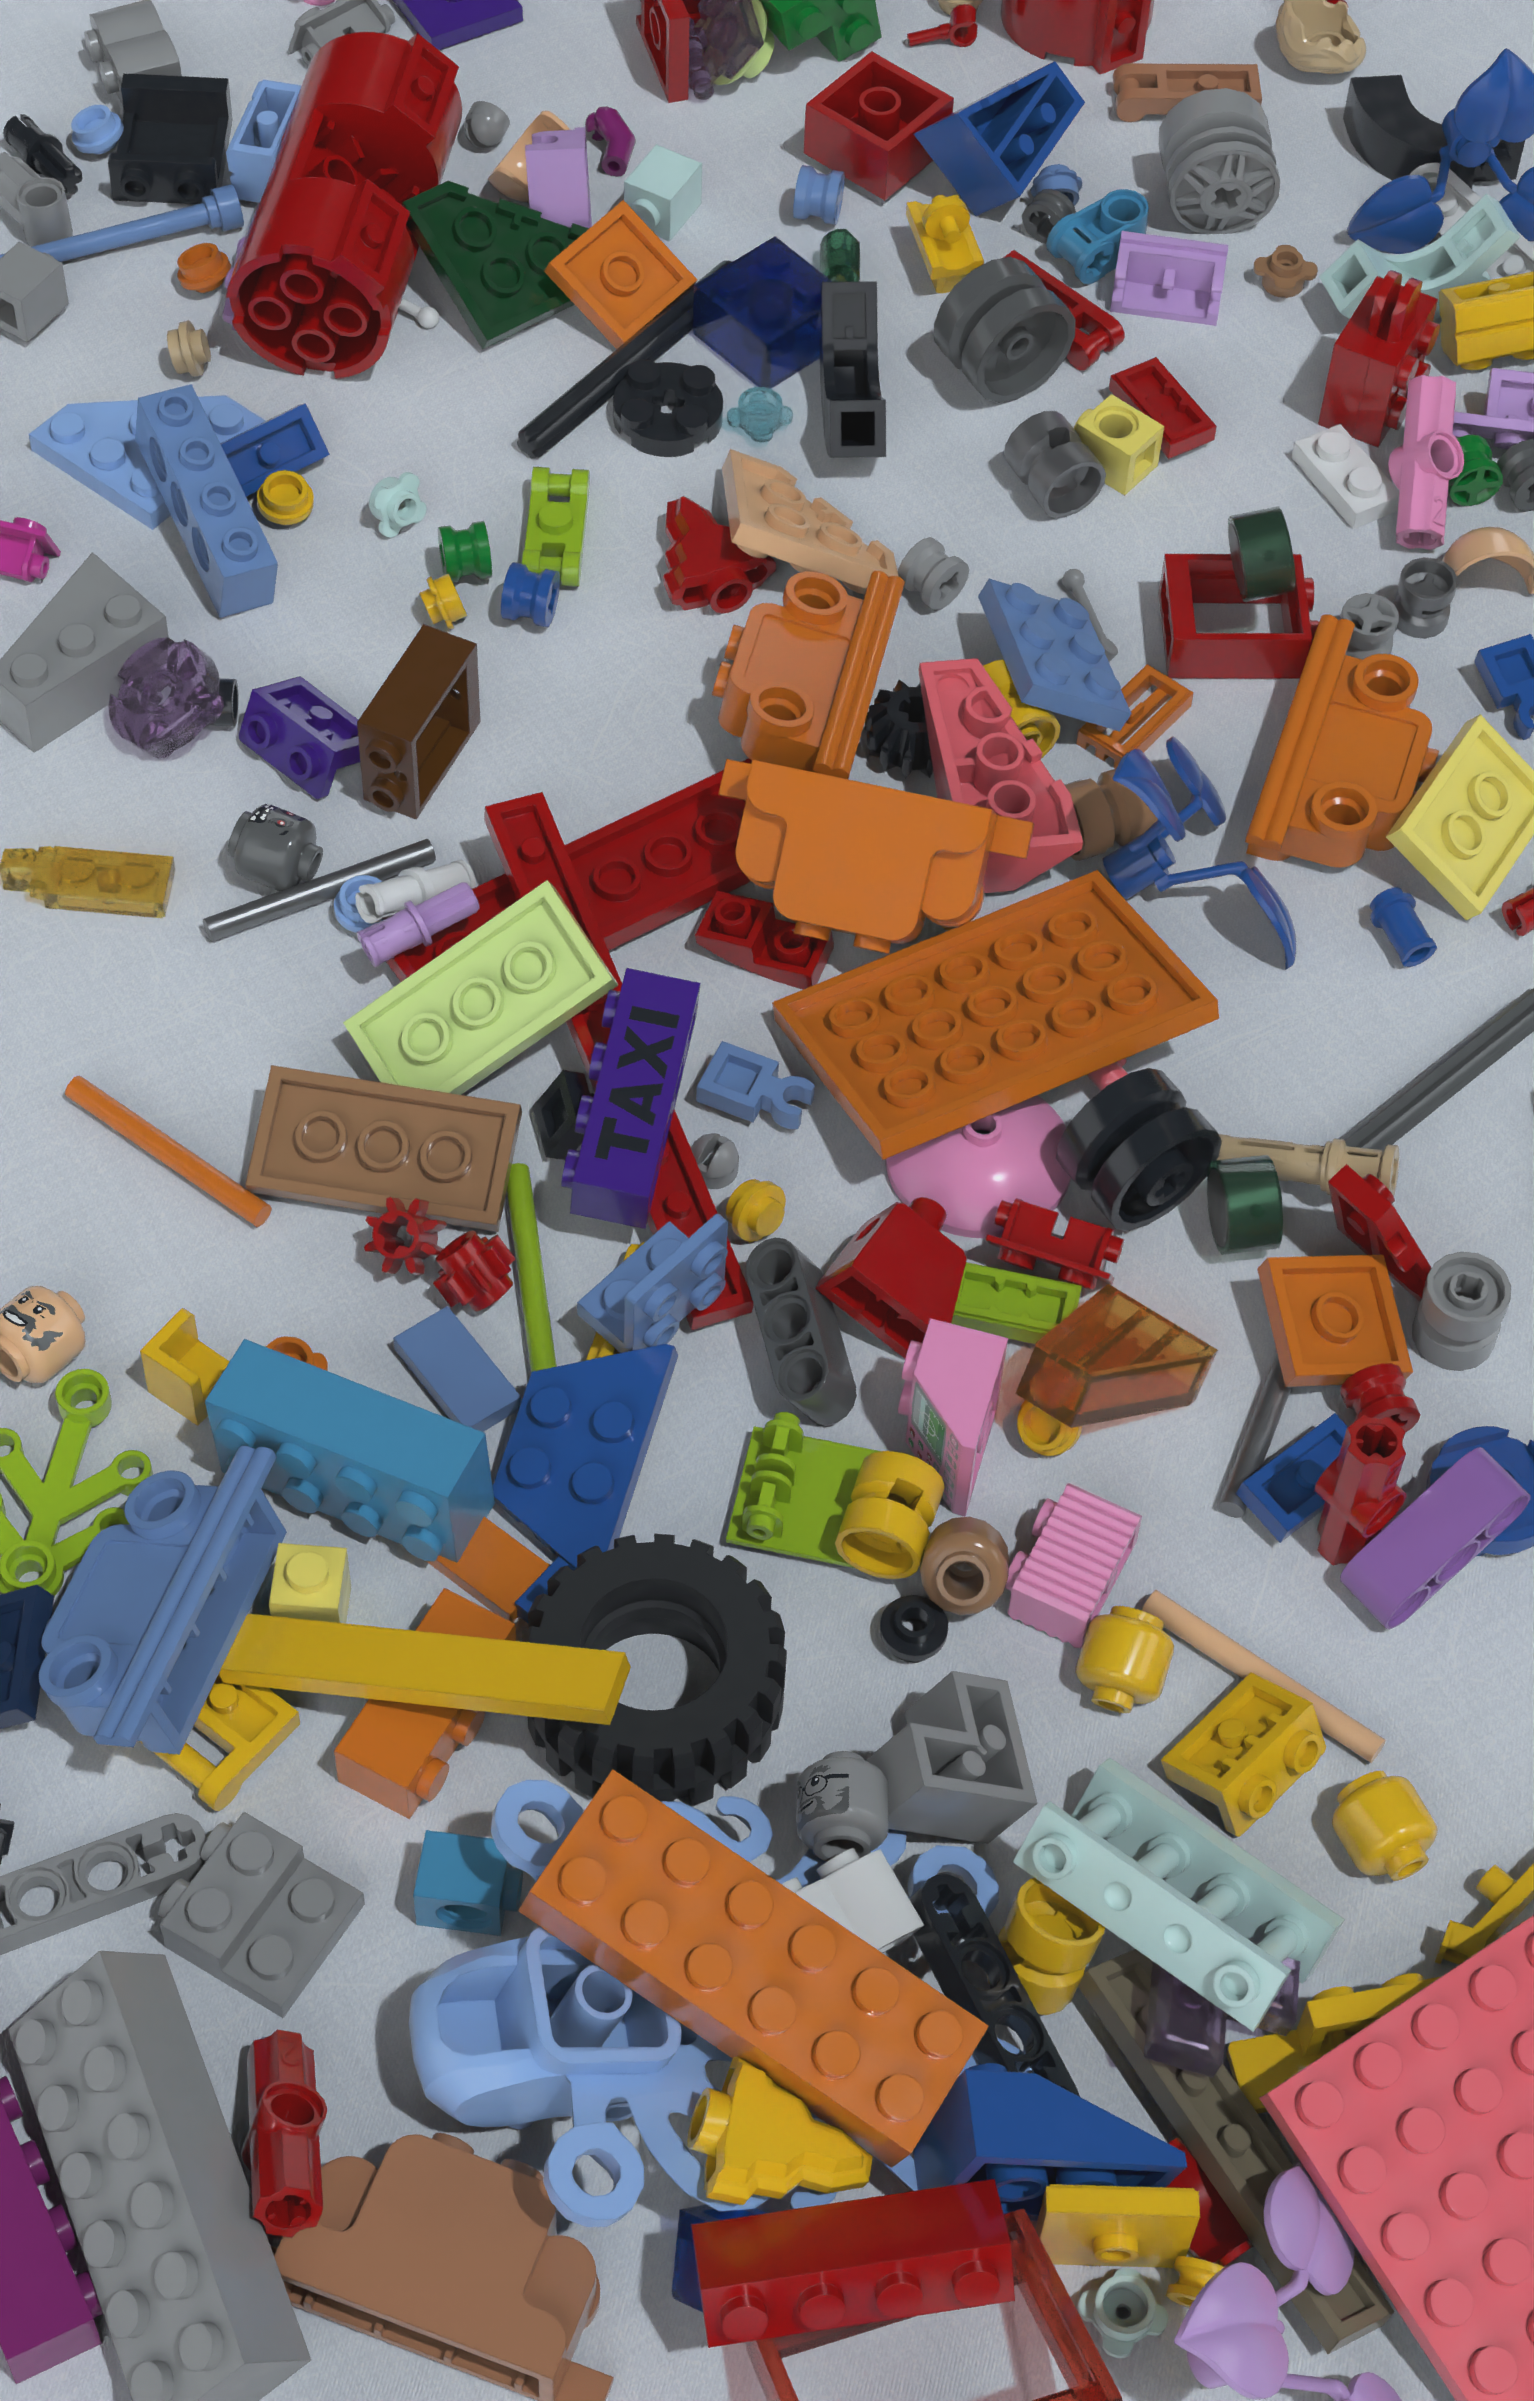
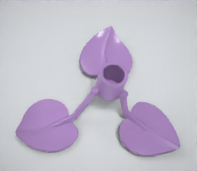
[1174,2161,1402,2401]

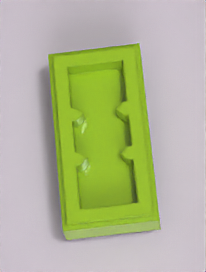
[951,1262,1082,1351]

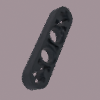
[910,1874,1080,2097]

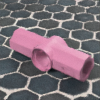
[1388,375,1464,550]

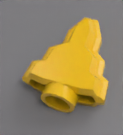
[687,2056,873,2205]

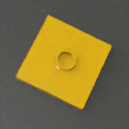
[1033,2184,1200,2268]

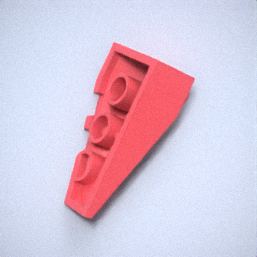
[918,658,1083,893]

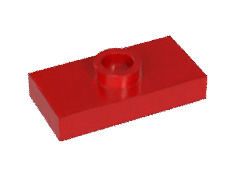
[1109,357,1217,459]

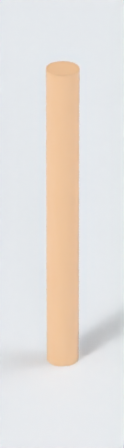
[1142,1590,1386,1763]

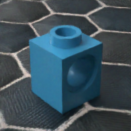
[413,1830,523,1936]

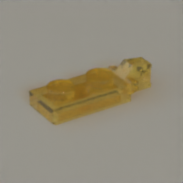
[0,846,175,918]

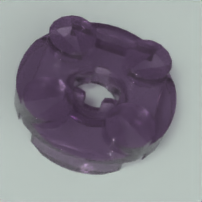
[108,637,224,759]

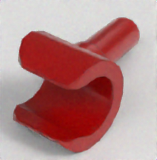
[907,4,978,47]

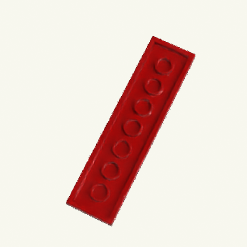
[386,758,752,982]

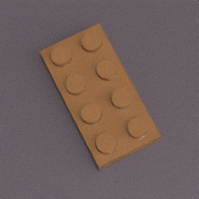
[245,1065,522,1232]

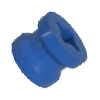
[501,562,560,627]

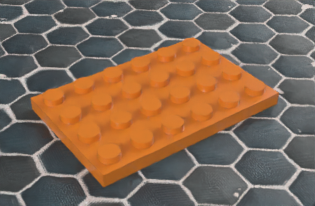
[772,870,1219,1160]

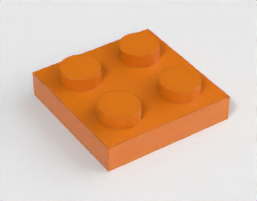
[544,200,697,349]
[1257,1255,1413,1387]

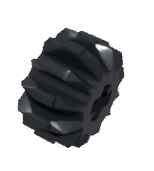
[864,680,933,779]

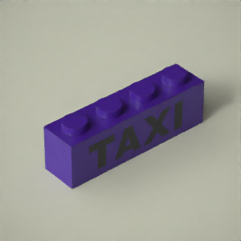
[561,968,701,1229]

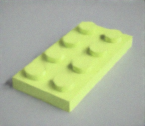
[343,880,618,1095]

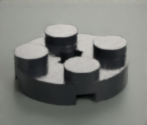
[613,359,723,457]

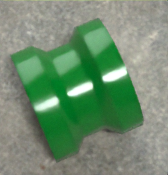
[1448,435,1503,506]
[438,521,492,583]

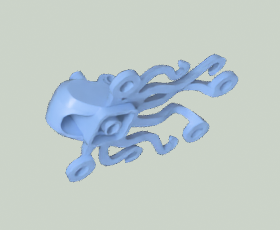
[409,1780,1034,2227]

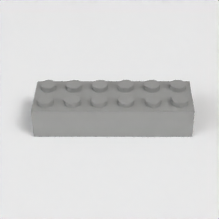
[8,1951,311,2401]

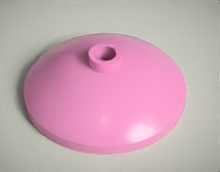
[885,1095,1071,1238]

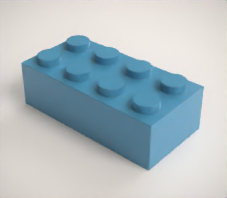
[205,1339,495,1563]

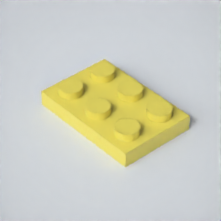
[1386,714,1534,920]

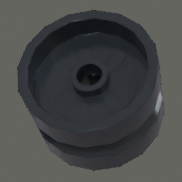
[1056,1068,1222,1231]

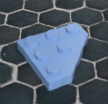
[29,395,265,530]

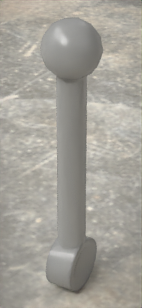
[1063,569,1118,662]

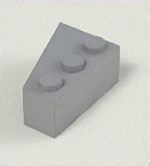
[0,552,172,753]

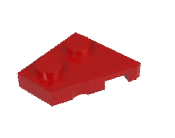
[1328,1164,1431,1302]

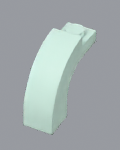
[1319,194,1521,320]

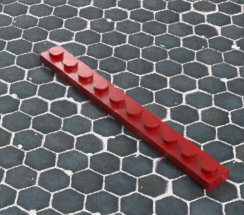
[484,792,753,1330]

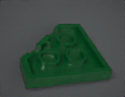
[401,181,589,350]

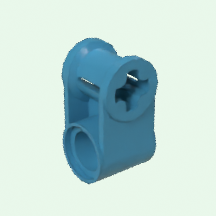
[1046,189,1149,284]

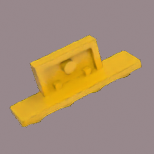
[1226,1973,1441,2114]

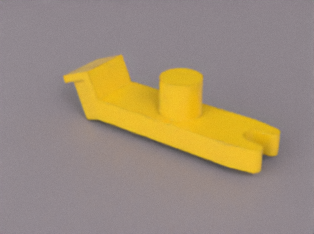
[1435,1863,1534,1965]

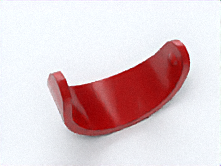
[1166,2138,1253,2267]

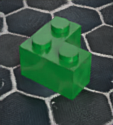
[759,0,882,62]

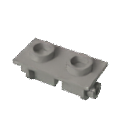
[288,0,395,65]

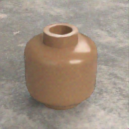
[920,1516,1009,1615]

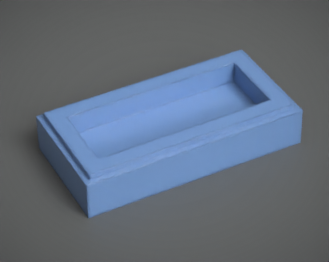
[393,1306,521,1432]

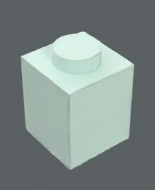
[624,144,702,241]

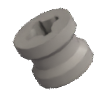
[898,537,969,610]
[1341,593,1399,659]

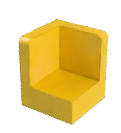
[140,1308,230,1426]

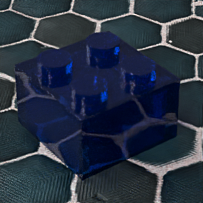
[693,236,832,392]

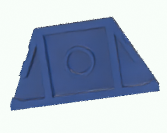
[493,1344,678,1569]

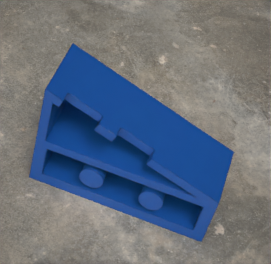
[914,61,1085,216]

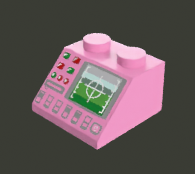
[898,1318,1008,1516]

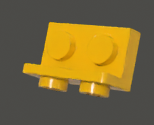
[1161,1672,1326,1837]

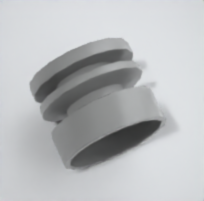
[1158,88,1280,234]

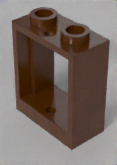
[357,624,481,820]

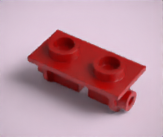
[986,1198,1125,1290]

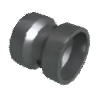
[1394,557,1457,639]

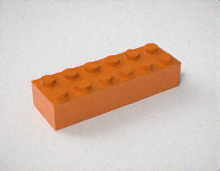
[518,1769,989,2168]

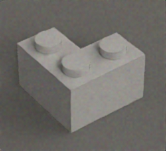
[865,1671,1038,1844]

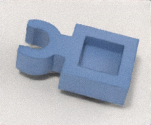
[696,1041,815,1129]

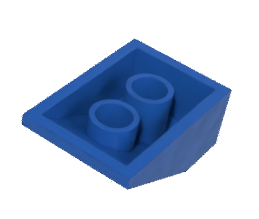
[913,2063,1187,2221]

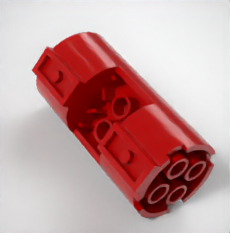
[226,32,462,379]

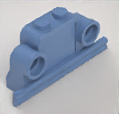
[39,1446,287,1755]

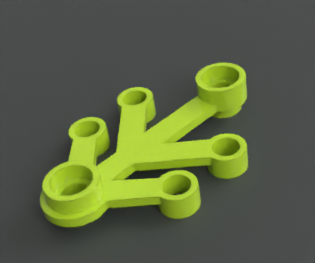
[0,1369,153,1596]

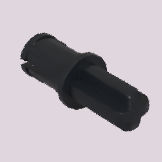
[3,114,82,193]

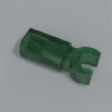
[819,229,860,296]

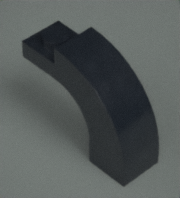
[1343,75,1525,189]
[819,281,886,458]

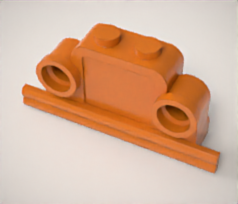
[712,571,905,779]
[1245,614,1439,868]
[719,759,1034,954]

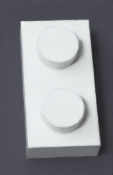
[1291,424,1399,529]

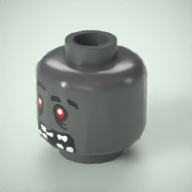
[228,804,323,891]

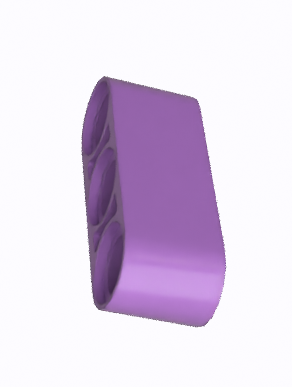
[1340,1447,1531,1630]

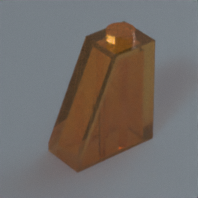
[1015,1284,1218,1428]

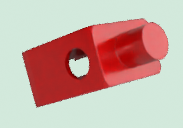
[815,1197,967,1359]

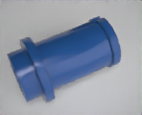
[1370,887,1437,967]

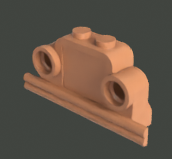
[270,2133,614,2401]

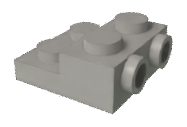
[158,1812,365,2018]

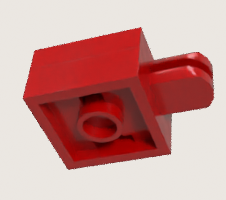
[1318,270,1440,448]

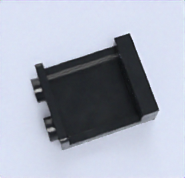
[108,73,233,204]

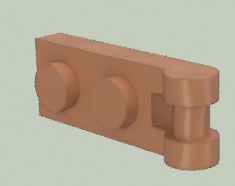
[1113,63,1262,122]

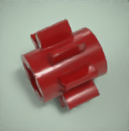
[364,1197,447,1275]
[433,1230,516,1312]

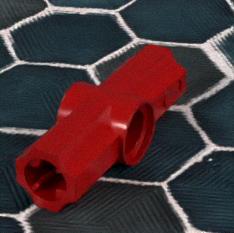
[1315,1415,1406,1566]
[241,2029,327,2238]

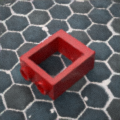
[1158,554,1319,679]

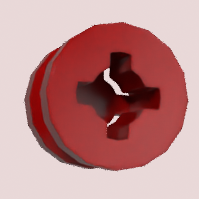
[1340,1363,1420,1432]

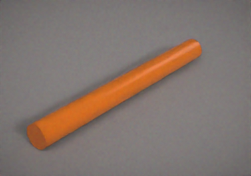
[65,1076,272,1227]

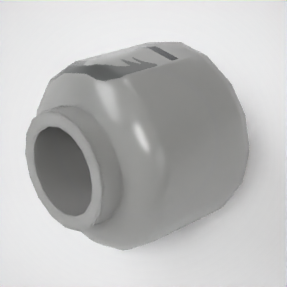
[796,1751,888,1862]

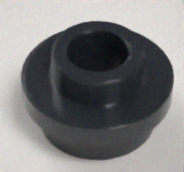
[880,1595,948,1662]

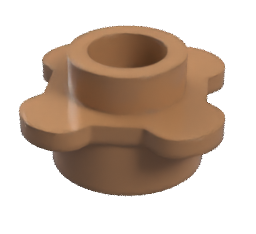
[1253,245,1318,298]

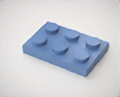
[978,578,1131,731]

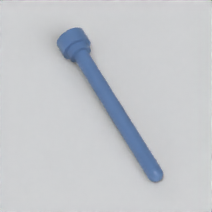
[0,184,244,262]

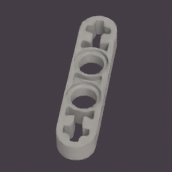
[0,1813,206,1955]

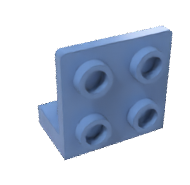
[577,1213,728,1353]

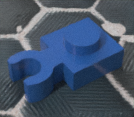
[1474,634,1534,740]

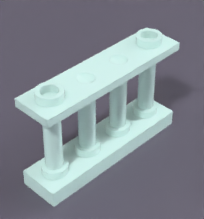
[1013,1758,1345,2031]

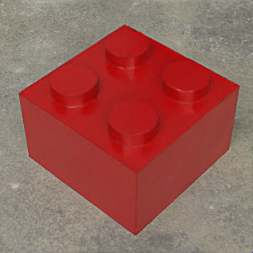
[803,51,954,201]

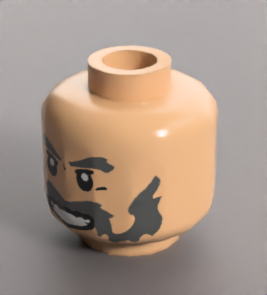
[0,1286,86,1383]

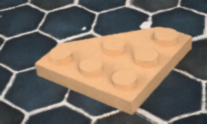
[722,449,899,595]

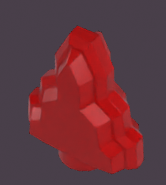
[663,496,776,613]

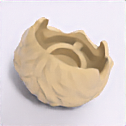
[1276,0,1366,74]

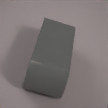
[746,1238,857,1425]

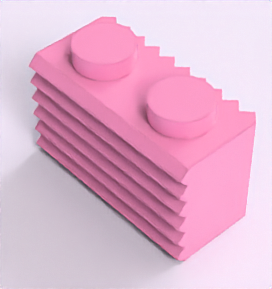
[1005,1483,1142,1648]

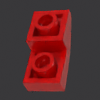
[695,891,834,989]

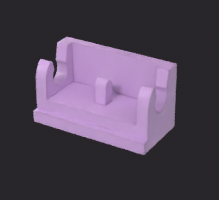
[525,127,592,228]
[1110,231,1228,326]

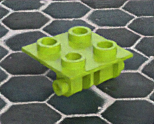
[726,1412,881,1568]

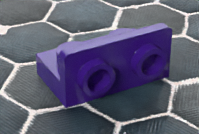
[238,676,360,799]

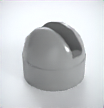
[464,101,510,148]
[691,1133,739,1189]

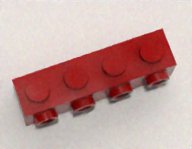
[691,2179,1015,2348]

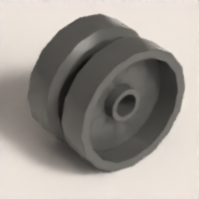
[934,257,1075,403]

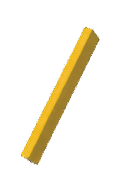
[219,1614,631,1725]

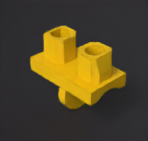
[906,195,984,293]

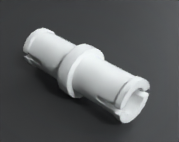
[355,860,476,924]

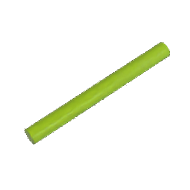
[507,1163,557,1372]

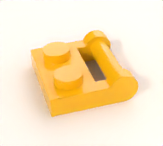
[139,1674,300,1811]

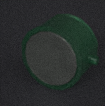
[1228,506,1296,602]
[1207,1155,1283,1255]

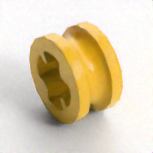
[1165,2256,1224,2308]

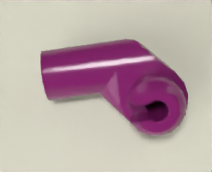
[585,106,636,177]

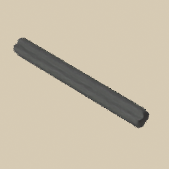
[1340,988,1534,1150]

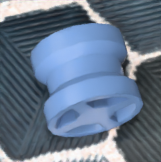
[793,165,845,225]

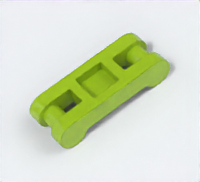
[522,467,590,587]

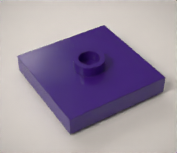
[393,0,523,50]

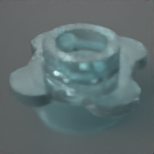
[727,387,793,442]

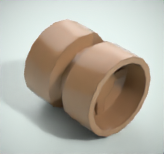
[1064,769,1158,861]

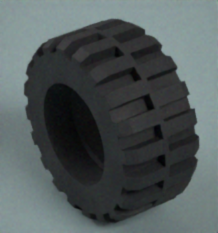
[521,1533,787,1805]

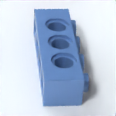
[135,384,278,618]

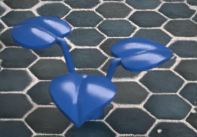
[1347,48,1534,254]
[1102,736,1296,969]

